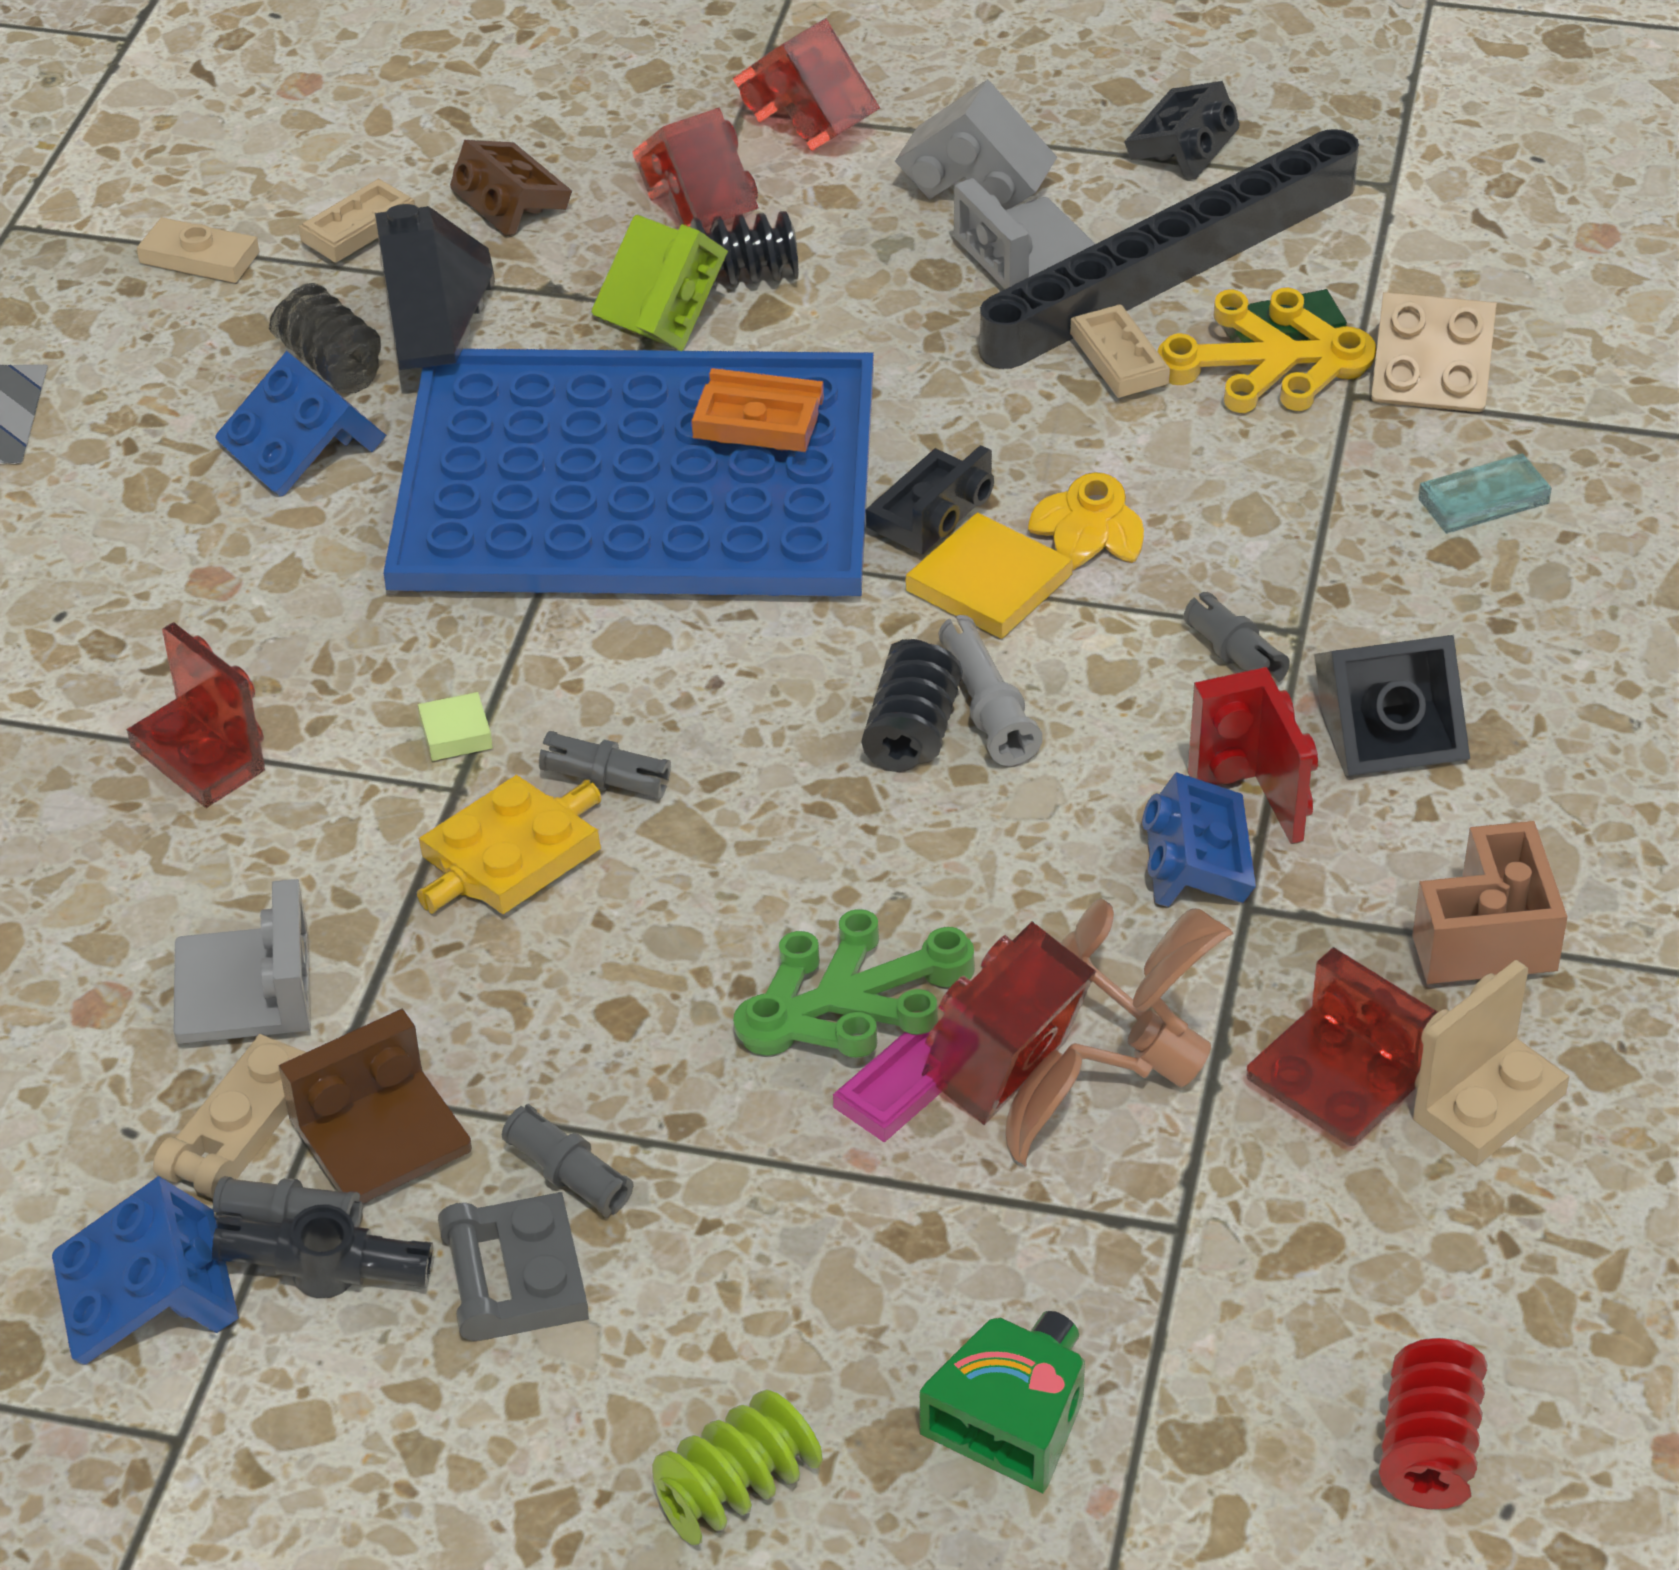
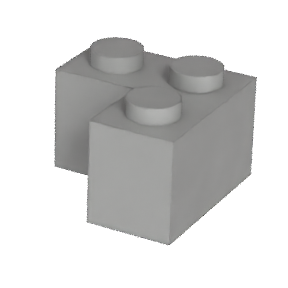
[895,79,1057,210]

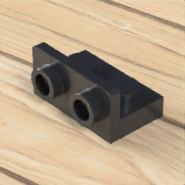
[1124,81,1240,179]

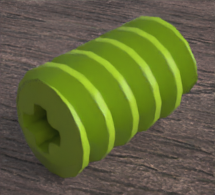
[652,1389,823,1545]

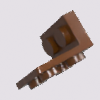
[278,1008,472,1204]

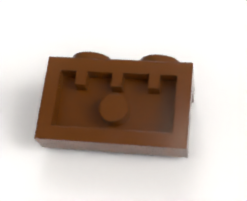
[450,140,572,235]

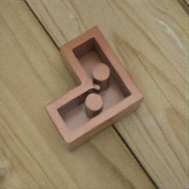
[1412,821,1568,984]

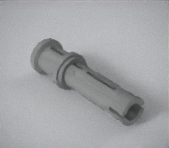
[938,615,1042,766]

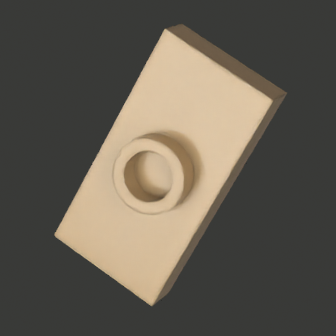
[299,178,415,263]
[137,217,260,283]
[1070,304,1170,398]

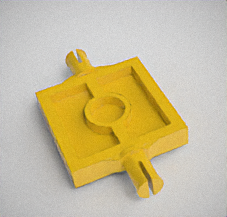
[417,774,601,914]

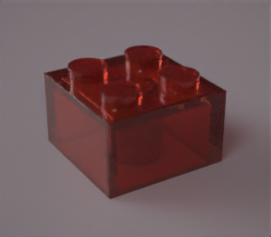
[921,921,1096,1125]

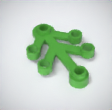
[733,909,975,1058]

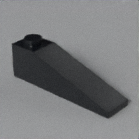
[375,204,495,370]

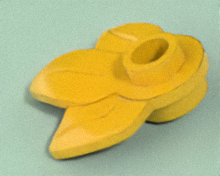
[1028,472,1144,570]

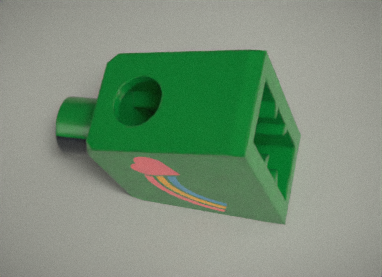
[919,1311,1085,1494]

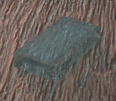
[1418,453,1552,534]

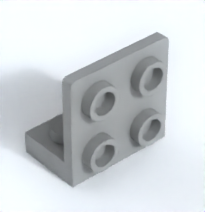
[954,178,1095,289]
[173,879,310,1043]

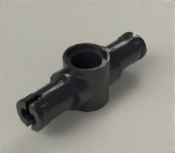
[212,1204,433,1298]

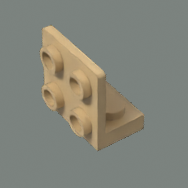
[1371,292,1497,412]
[1413,960,1570,1167]

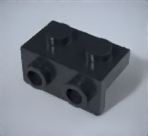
[865,445,994,555]

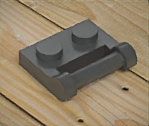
[438,1192,589,1341]

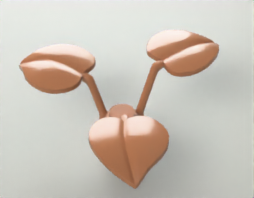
[1006,898,1233,1167]

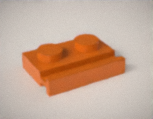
[692,368,824,452]

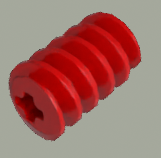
[1379,1338,1488,1509]

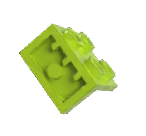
[591,215,728,351]

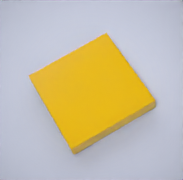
[906,512,1073,639]

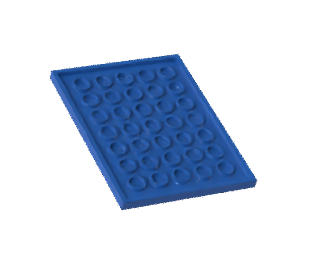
[383,349,874,597]

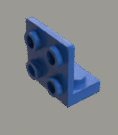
[215,351,387,496]
[52,1176,239,1365]

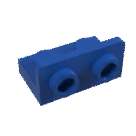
[1142,772,1256,907]

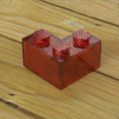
[732,18,880,151]
[632,107,759,232]

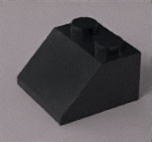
[1314,635,1470,776]

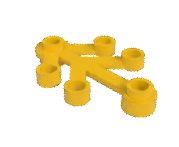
[1157,287,1376,413]

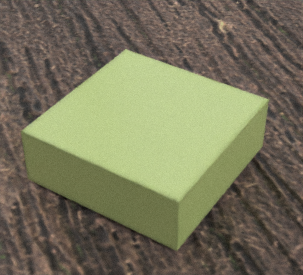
[418,692,493,761]

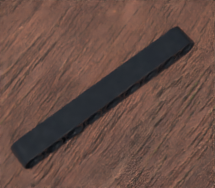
[980,129,1359,369]

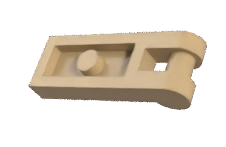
[153,1034,306,1198]

